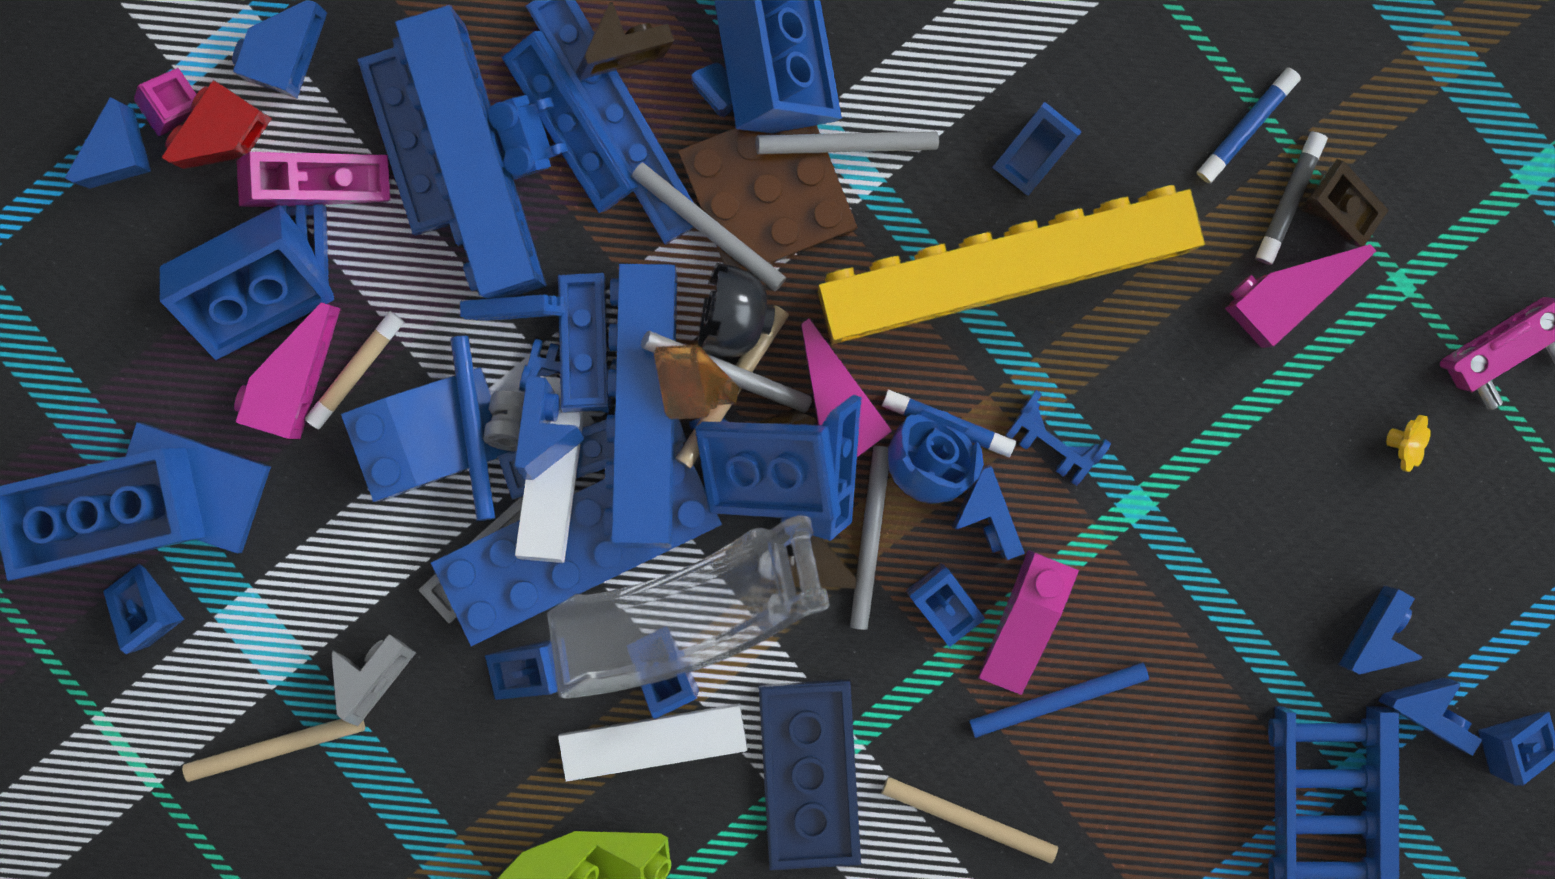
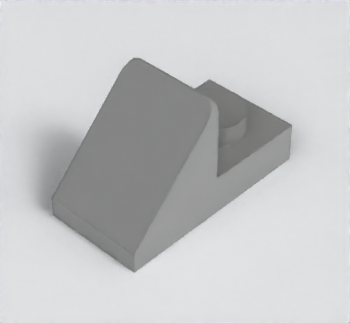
[332,635,416,726]

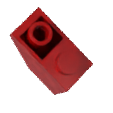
[162,80,272,169]

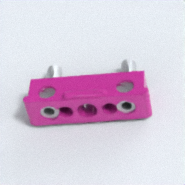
[1440,297,1555,410]

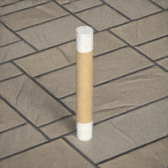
[304,311,404,430]

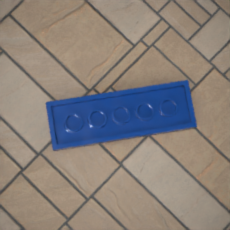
[431,442,722,646]

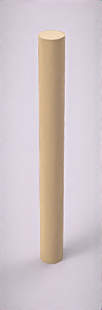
[675,305,789,469]
[183,719,365,782]
[881,777,1058,864]

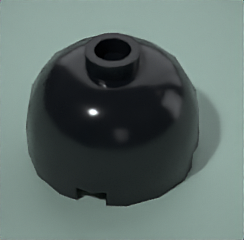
[698,263,775,358]

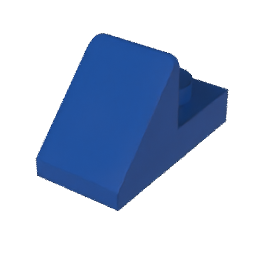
[515,376,584,480]
[952,466,1025,560]
[1338,586,1422,674]
[1379,678,1482,756]

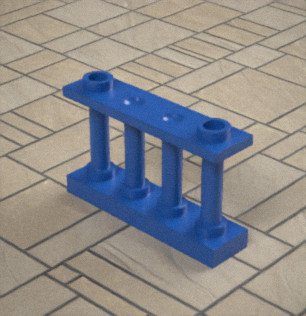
[1268,706,1399,879]

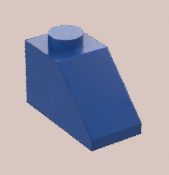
[232,0,327,99]

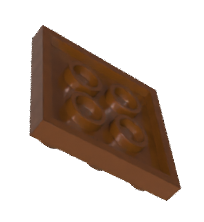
[679,125,858,271]

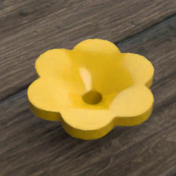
[1386,415,1430,472]

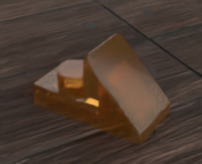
[654,344,739,419]

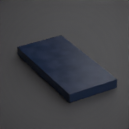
[759,679,861,870]

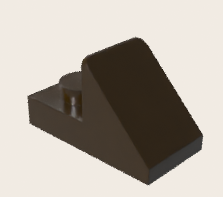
[576,2,674,80]
[1301,159,1389,247]
[763,535,856,589]

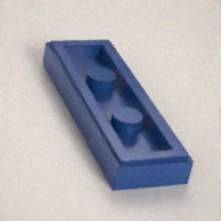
[558,273,609,413]

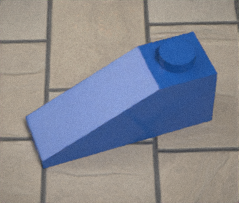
[781,395,861,541]

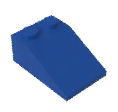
[341,367,511,502]

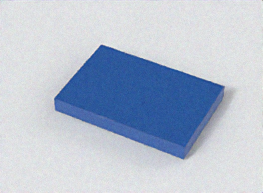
[695,421,841,521]
[125,423,271,554]

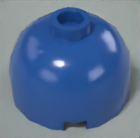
[888,408,984,504]

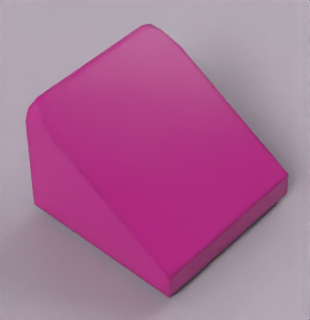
[134,68,196,136]

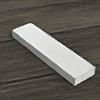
[515,376,585,563]
[558,704,748,781]

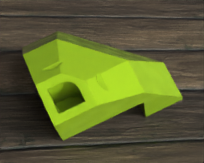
[498,831,671,879]

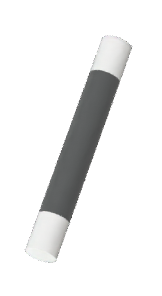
[1255,131,1328,265]

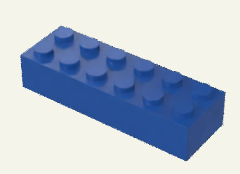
[393,5,546,299]

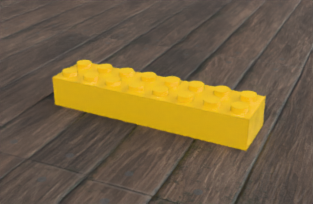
[818,185,1205,345]

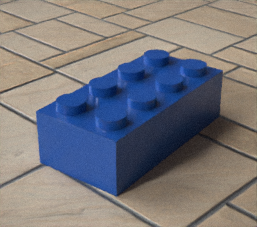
[0,447,206,581]

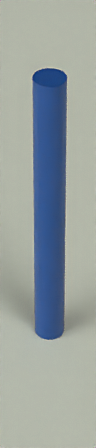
[450,336,495,521]
[969,662,1149,738]

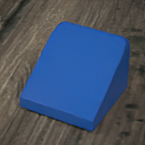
[691,63,733,118]

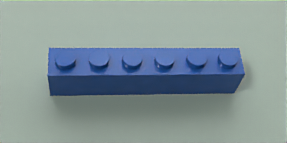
[604,264,678,548]

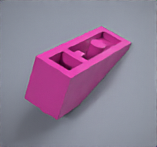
[237,152,390,207]
[1225,244,1376,348]
[234,303,341,439]
[801,319,892,457]
[978,550,1079,695]

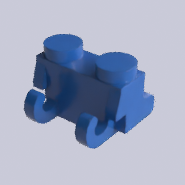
[488,95,569,180]

